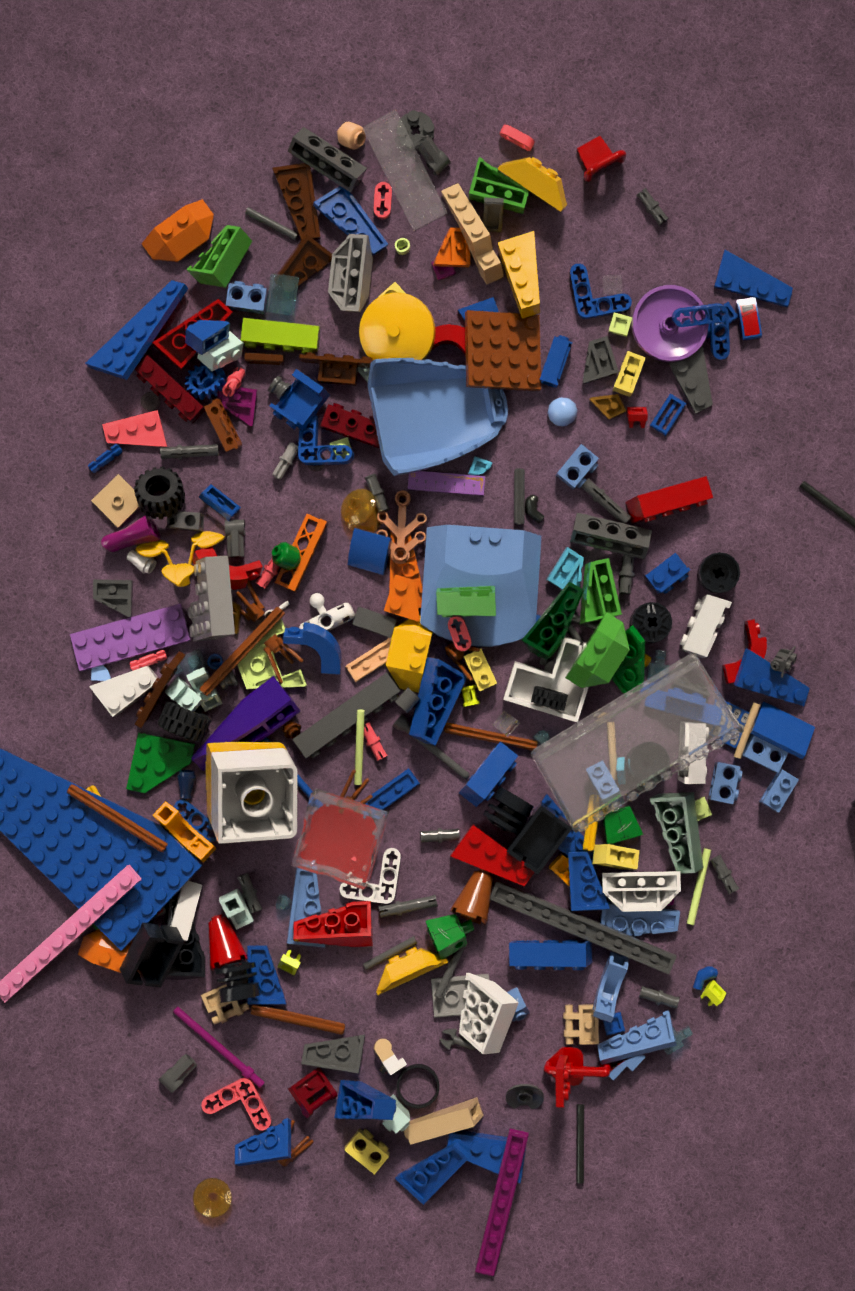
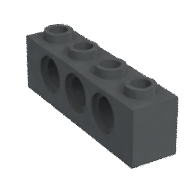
[288,127,367,193]
[570,513,652,559]

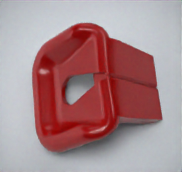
[577,136,626,182]

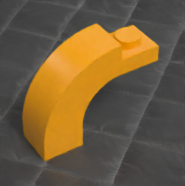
[153,801,216,863]

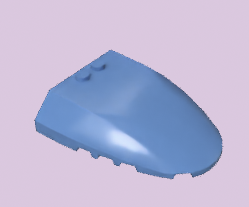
[367,358,508,476]

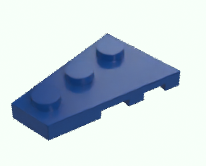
[568,851,610,911]
[247,945,287,1004]
[235,1118,291,1166]

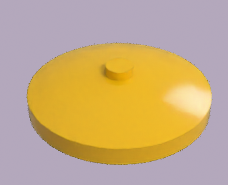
[359,293,435,360]

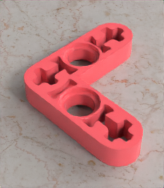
[201,1077,272,1131]

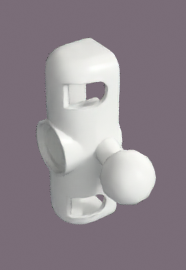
[299,593,355,631]

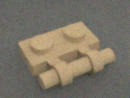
[201,984,250,1025]
[563,1004,599,1045]

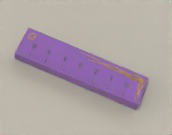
[408,471,485,496]

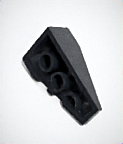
[165,899,205,980]

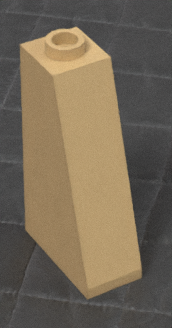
[404,1097,484,1145]

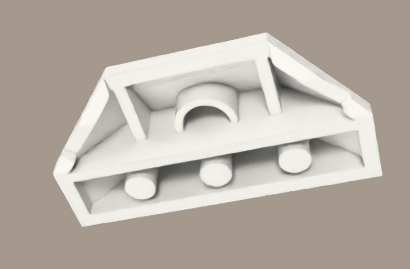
[602,871,681,912]

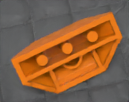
[141,199,214,262]
[78,929,140,974]

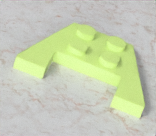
[238,618,307,689]

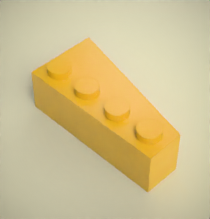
[498,231,540,319]

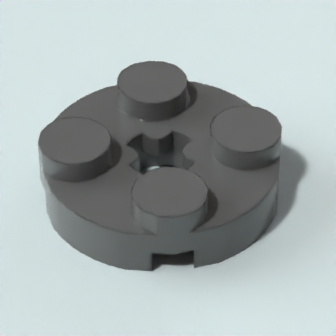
[397,110,434,150]

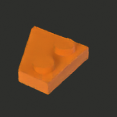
[433,227,470,267]
[384,574,420,622]

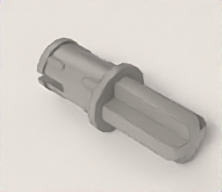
[272,442,298,480]

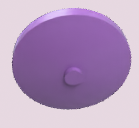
[632,285,709,362]

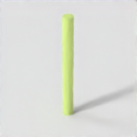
[354,709,365,785]
[687,848,711,925]

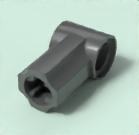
[415,135,451,176]
[225,519,246,557]
[395,688,420,713]
[158,1053,197,1093]

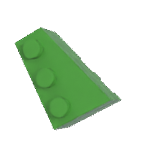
[469,157,529,214]
[187,225,252,288]
[580,558,622,624]
[436,586,496,617]

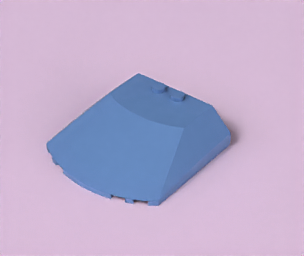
[420,525,542,647]

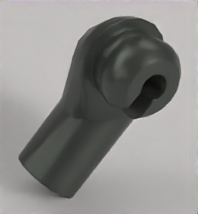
[525,495,545,523]

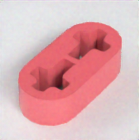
[499,125,535,151]
[374,182,392,220]
[448,615,472,651]

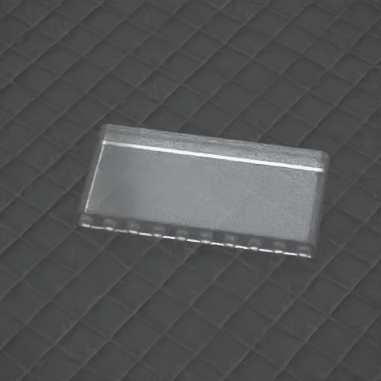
[531,654,744,833]

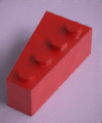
[152,299,232,370]
[625,476,713,524]
[450,824,535,886]

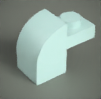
[186,667,222,712]
[165,676,204,712]
[219,889,254,930]

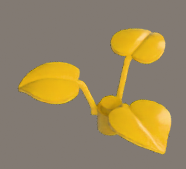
[135,531,225,587]

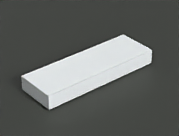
[170,881,202,941]

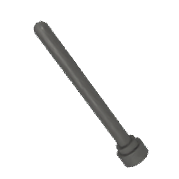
[392,714,469,779]

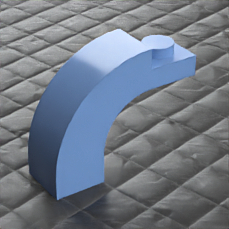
[592,952,629,1022]

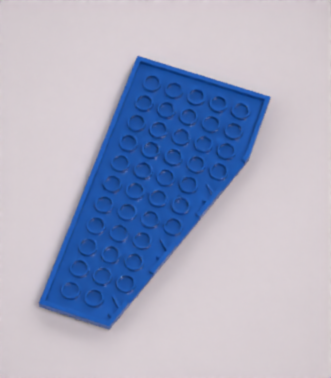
[0,748,203,951]

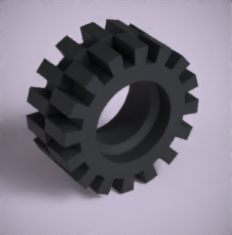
[531,686,568,710]

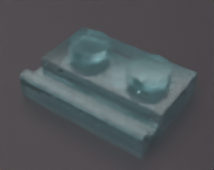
[266,273,299,316]

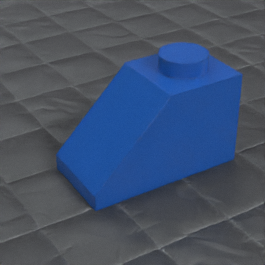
[185,320,230,355]

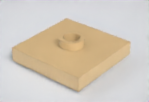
[91,474,139,528]

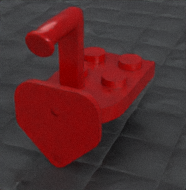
[544,1047,612,1108]

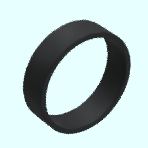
[397,1064,439,1109]

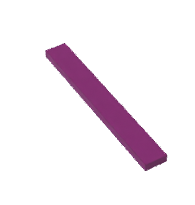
[475,1128,529,1276]

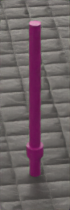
[173,1006,265,1088]

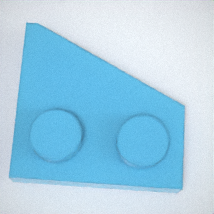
[546,547,584,590]

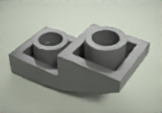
[352,607,397,638]

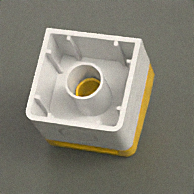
[206,742,297,844]

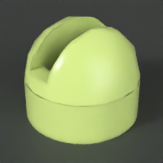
[395,238,410,255]

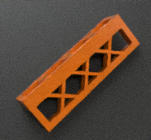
[275,514,328,592]

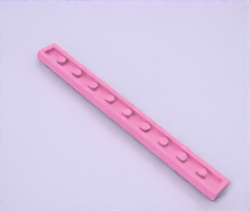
[0,864,142,1003]

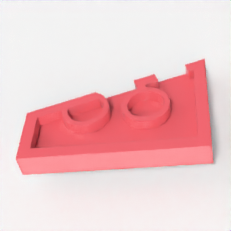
[102,410,167,447]

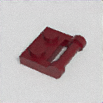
[288,1067,337,1118]

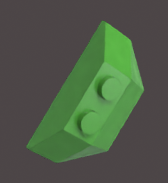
[565,612,630,688]

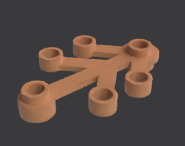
[376,490,427,564]

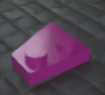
[217,385,258,426]

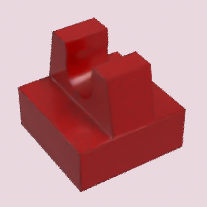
[627,407,648,428]

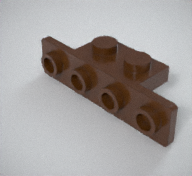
[299,352,373,386]

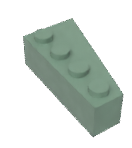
[649,792,703,874]

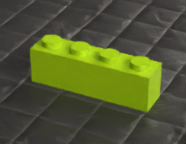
[241,318,320,354]

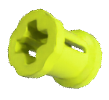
[461,685,480,707]

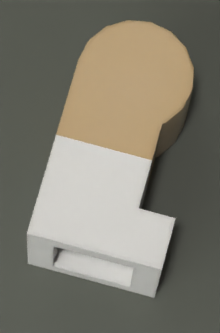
[374,1039,407,1075]

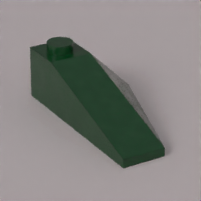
[522,582,584,659]

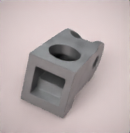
[167,511,205,532]

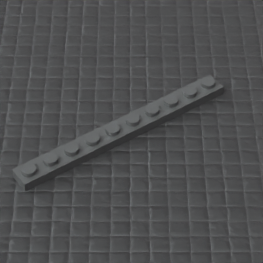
[490,880,677,974]

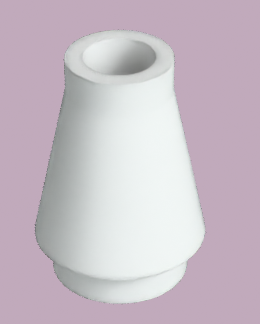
[127,550,156,574]

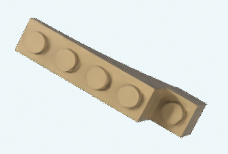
[441,183,504,285]

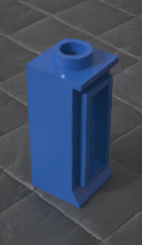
[539,335,572,388]

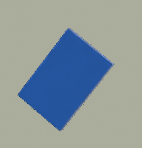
[750,701,815,759]

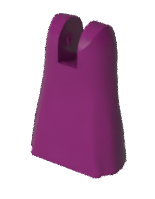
[101,515,161,552]

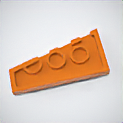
[389,532,422,609]

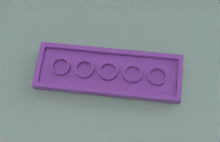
[70,603,191,672]

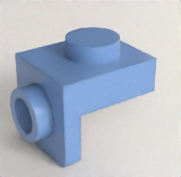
[507,987,530,1021]

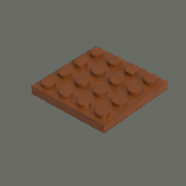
[465,310,541,391]

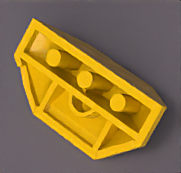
[498,157,567,212]
[386,615,432,693]
[376,947,448,995]

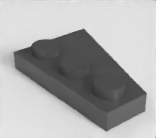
[668,346,713,414]
[301,1034,365,1073]

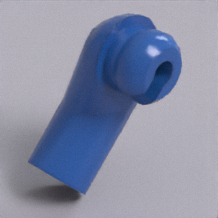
[693,966,718,990]

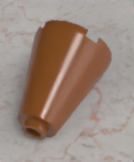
[450,869,493,925]

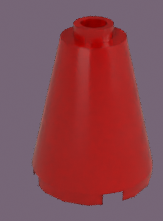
[208,915,249,971]

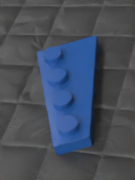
[313,186,388,256]
[714,250,793,307]
[734,648,810,706]

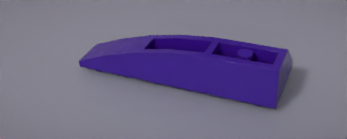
[191,676,300,771]

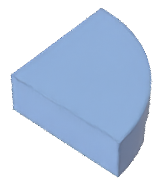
[91,665,111,681]

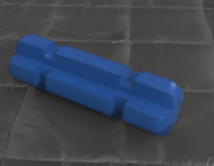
[88,444,123,473]

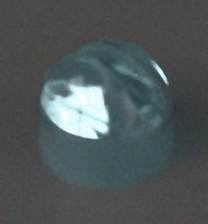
[533,730,550,747]
[276,894,292,911]

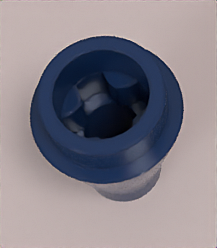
[177,770,196,799]

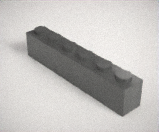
[293,673,400,759]

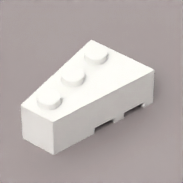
[89,666,157,717]

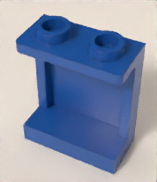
[269,369,330,431]

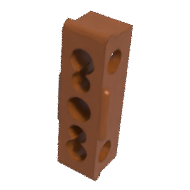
[204,398,242,452]

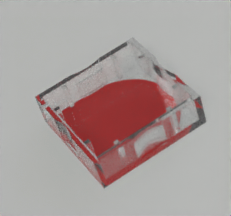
[291,788,389,890]

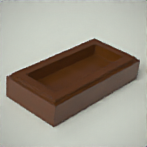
[245,353,284,366]

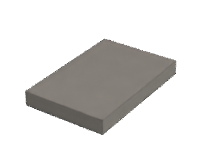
[431,974,489,1018]

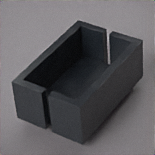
[506,802,573,875]
[120,922,184,988]

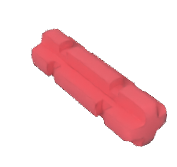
[130,650,167,671]

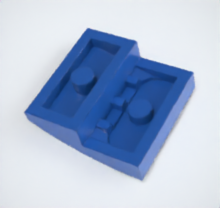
[347,528,392,575]

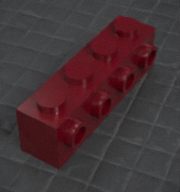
[135,355,205,424]
[320,403,380,449]

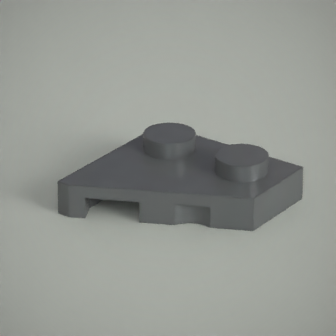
[582,336,619,384]
[93,579,133,617]

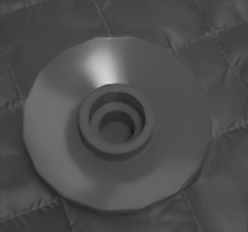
[506,1084,544,1109]

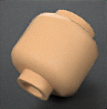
[337,122,366,150]

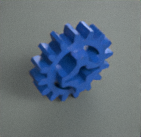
[185,362,227,400]

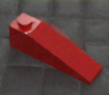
[293,901,373,947]

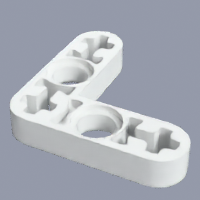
[340,848,401,904]

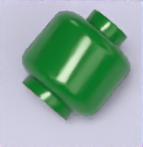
[272,542,301,570]

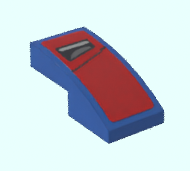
[736,298,762,340]

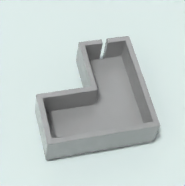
[188,556,235,641]

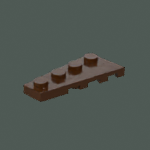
[272,163,321,240]

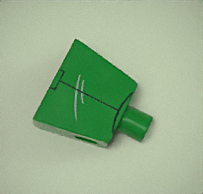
[603,803,643,844]
[425,914,474,959]

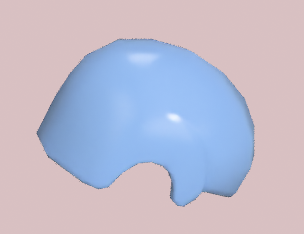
[547,397,578,427]

